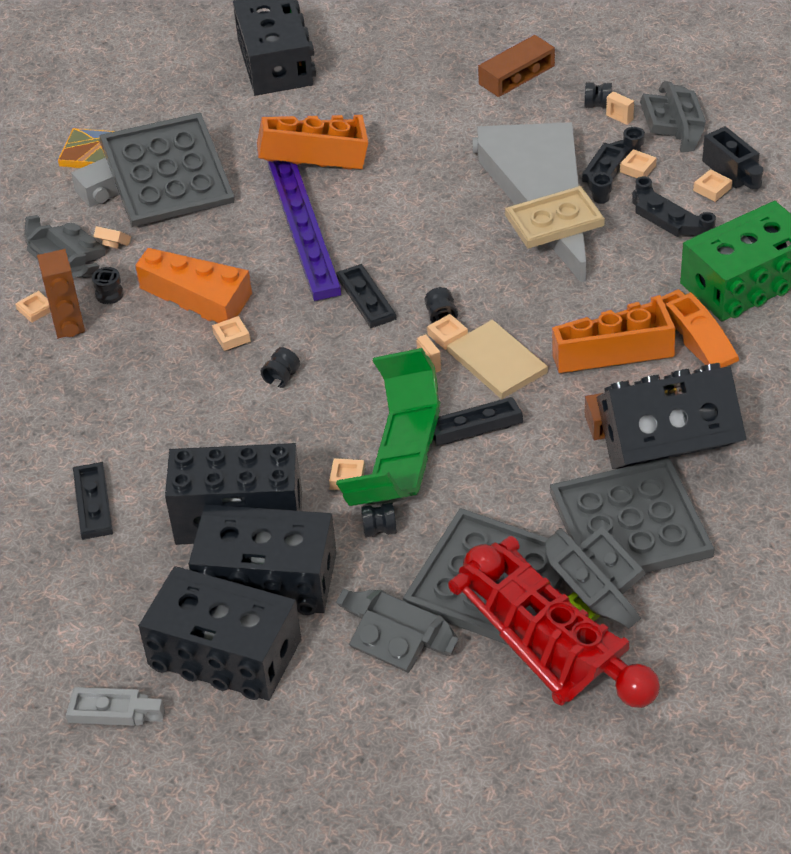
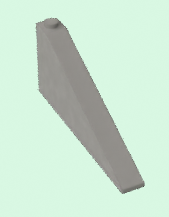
[472,122,586,282]

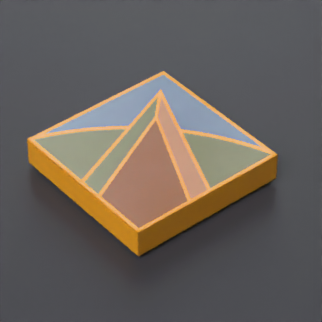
[58,128,115,168]

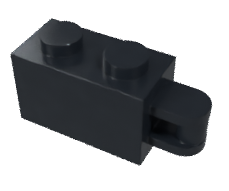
[702,126,764,189]

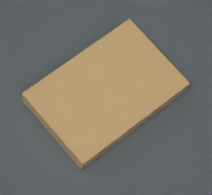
[505,186,605,249]
[447,320,548,399]

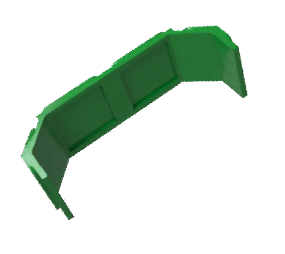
[336,348,441,506]

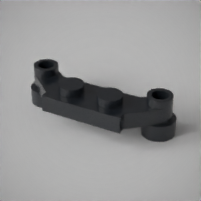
[582,127,645,204]
[632,176,716,237]

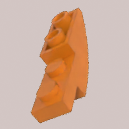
[662,289,739,368]

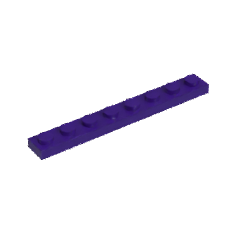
[267,160,341,301]

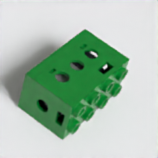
[680,200,791,322]

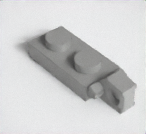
[66,687,165,726]

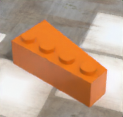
[257,115,369,170]
[135,248,252,323]
[552,295,675,373]

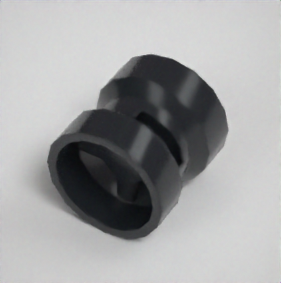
[584,82,612,109]
[92,267,123,304]
[424,287,458,323]
[260,347,300,388]
[361,502,397,538]

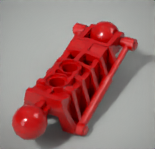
[448,536,660,708]

